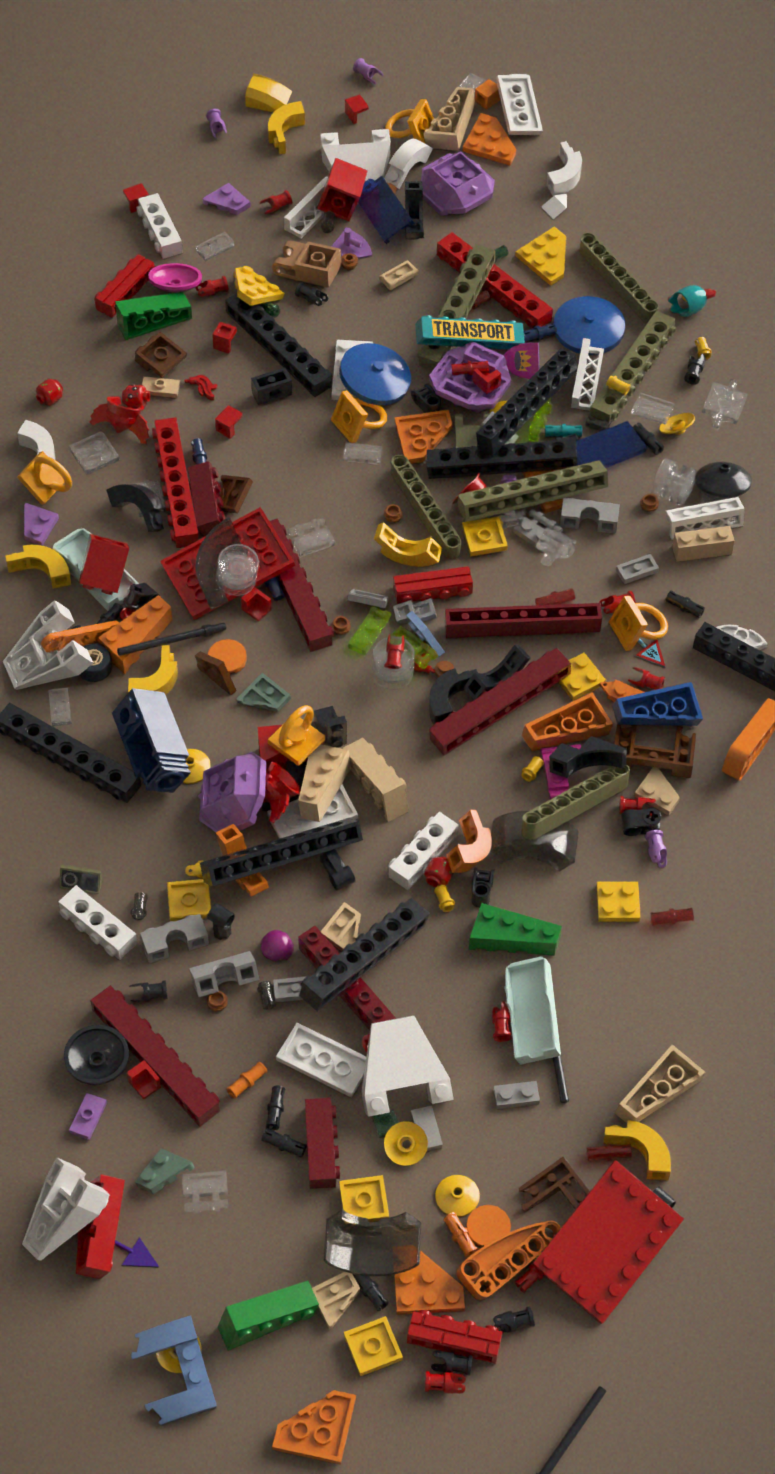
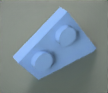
[406,611,445,656]

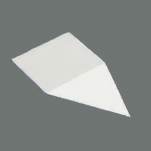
[541,194,567,220]

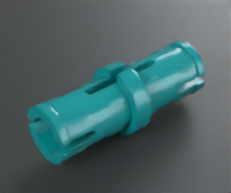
[545,424,582,437]

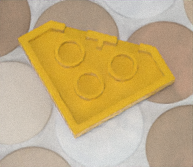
[515,226,566,286]
[233,266,285,306]

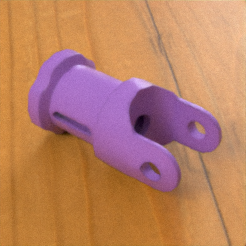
[353,58,383,84]
[206,109,227,139]
[645,830,667,868]

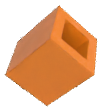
[475,79,501,110]

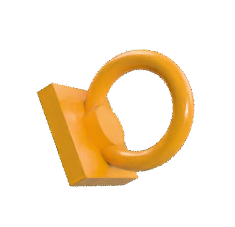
[385,99,434,143]
[331,391,387,443]
[17,451,72,505]
[609,596,668,651]
[268,705,325,766]

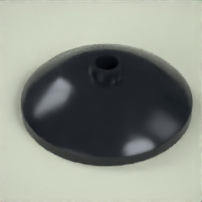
[695,462,752,497]
[64,1025,129,1085]

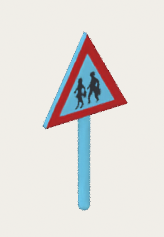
[635,638,665,667]

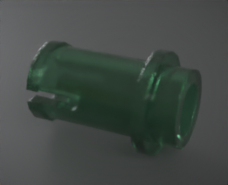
[494,245,508,263]
[258,302,280,318]

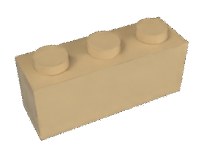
[672,526,735,562]

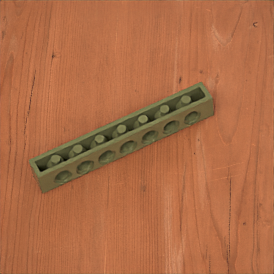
[417,243,495,370]
[589,311,676,427]
[457,460,608,522]

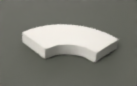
[716,625,768,650]

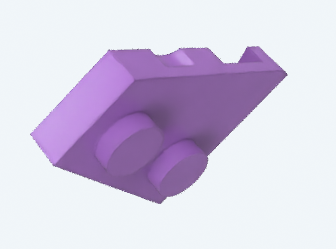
[203,183,251,215]
[24,503,59,546]

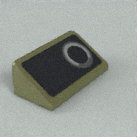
[59,865,103,894]

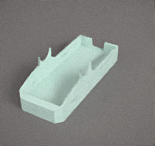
[53,528,139,611]
[504,956,561,1065]

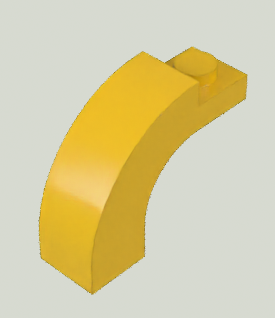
[268,101,305,155]
[374,522,442,567]
[5,545,71,589]
[128,645,178,695]
[603,1120,671,1180]

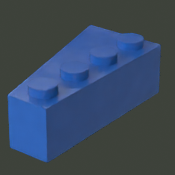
[612,682,703,726]

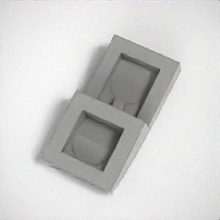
[393,598,437,624]

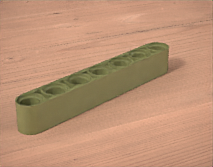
[579,233,659,323]
[391,455,461,559]
[521,765,630,840]

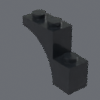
[314,706,347,748]
[549,736,626,778]

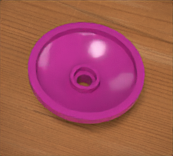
[148,263,202,293]

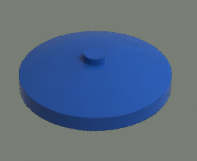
[554,296,625,355]
[339,343,411,405]

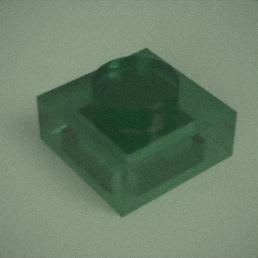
[373,1110,398,1138]

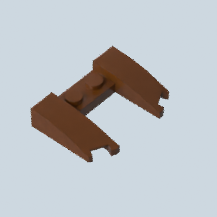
[614,724,696,778]
[519,1157,589,1212]

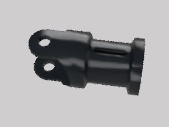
[295,281,328,306]
[684,354,706,385]
[129,980,168,1002]
[493,1306,535,1333]
[431,1350,473,1376]

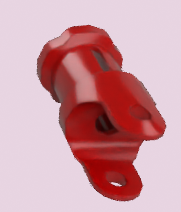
[259,190,293,214]
[195,276,229,297]
[599,591,636,614]
[384,634,405,671]
[628,667,665,690]
[619,796,656,816]
[492,1001,512,1042]
[425,1371,466,1394]

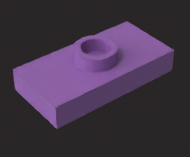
[69,1093,107,1140]

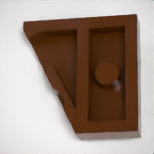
[220,475,253,513]
[195,651,237,695]

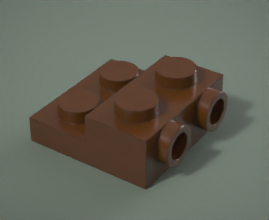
[135,332,187,378]

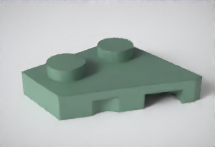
[236,673,292,712]
[135,1148,195,1194]

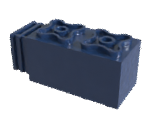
[112,688,191,793]

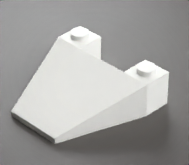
[320,129,391,196]
[3,600,93,690]
[362,1016,454,1117]
[22,1157,110,1261]

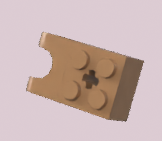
[272,241,342,288]

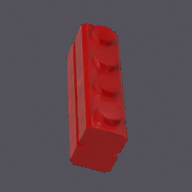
[94,254,155,318]
[393,566,473,604]
[407,1310,502,1364]

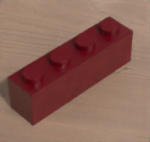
[188,461,226,537]
[305,1098,340,1189]

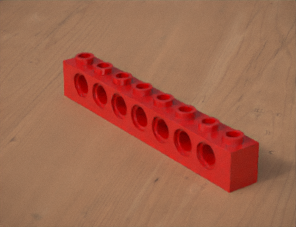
[436,232,553,329]
[152,417,199,548]

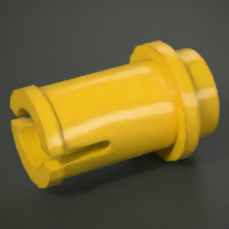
[695,337,712,360]
[606,376,631,396]
[521,756,544,782]
[434,885,455,912]

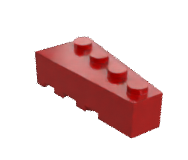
[76,1174,125,1279]

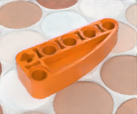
[722,698,775,781]
[456,1221,561,1301]

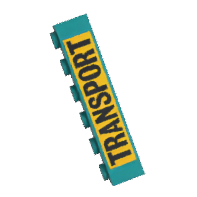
[415,315,525,350]

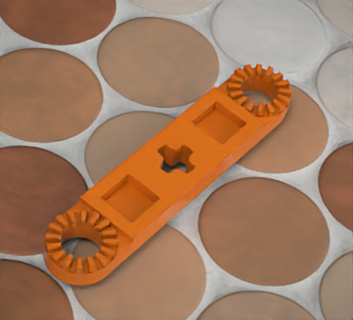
[41,621,119,653]

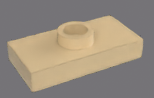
[380,260,418,290]
[142,377,180,398]

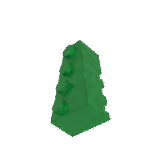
[115,292,192,341]
[469,903,562,956]
[218,1281,319,1351]

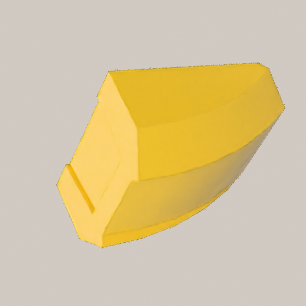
[245,73,292,112]

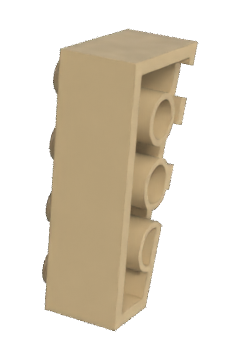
[424,87,475,151]
[342,738,409,822]
[298,744,351,822]
[615,1045,706,1123]

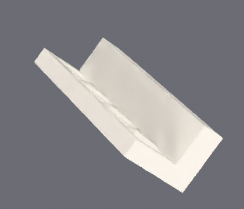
[284,177,328,238]
[571,338,604,411]
[666,497,744,540]

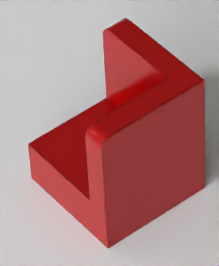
[345,94,369,124]
[123,183,149,213]
[212,322,237,354]
[472,368,501,394]
[215,405,243,439]
[241,587,272,621]
[127,1060,161,1099]

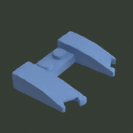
[131,1315,217,1425]

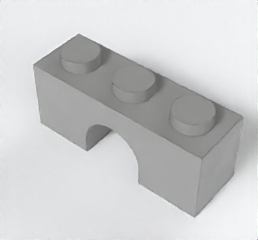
[560,498,620,534]
[140,914,209,964]
[189,951,260,997]

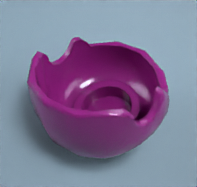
[260,930,294,962]

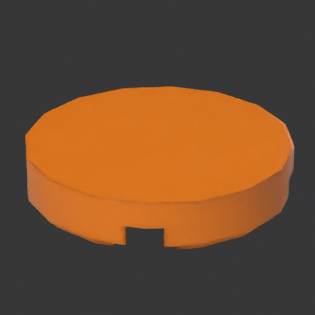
[208,639,247,674]
[466,1205,511,1247]

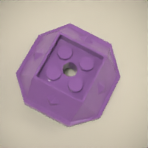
[421,151,495,216]
[429,342,511,413]
[198,752,266,832]

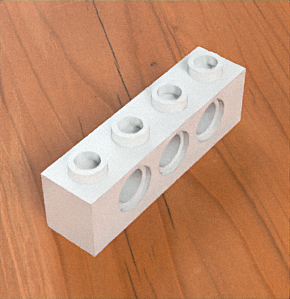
[136,193,183,259]
[388,812,459,890]
[58,886,137,960]

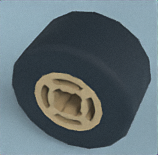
[79,644,112,682]

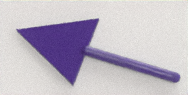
[115,1237,159,1267]

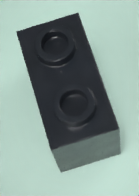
[251,368,292,405]

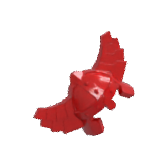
[89,396,150,444]
[263,762,301,824]

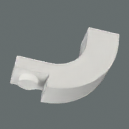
[383,139,433,189]
[547,141,582,196]
[17,420,55,460]

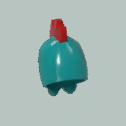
[668,285,716,317]

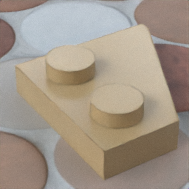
[634,767,680,815]
[321,902,361,951]
[312,1269,360,1329]

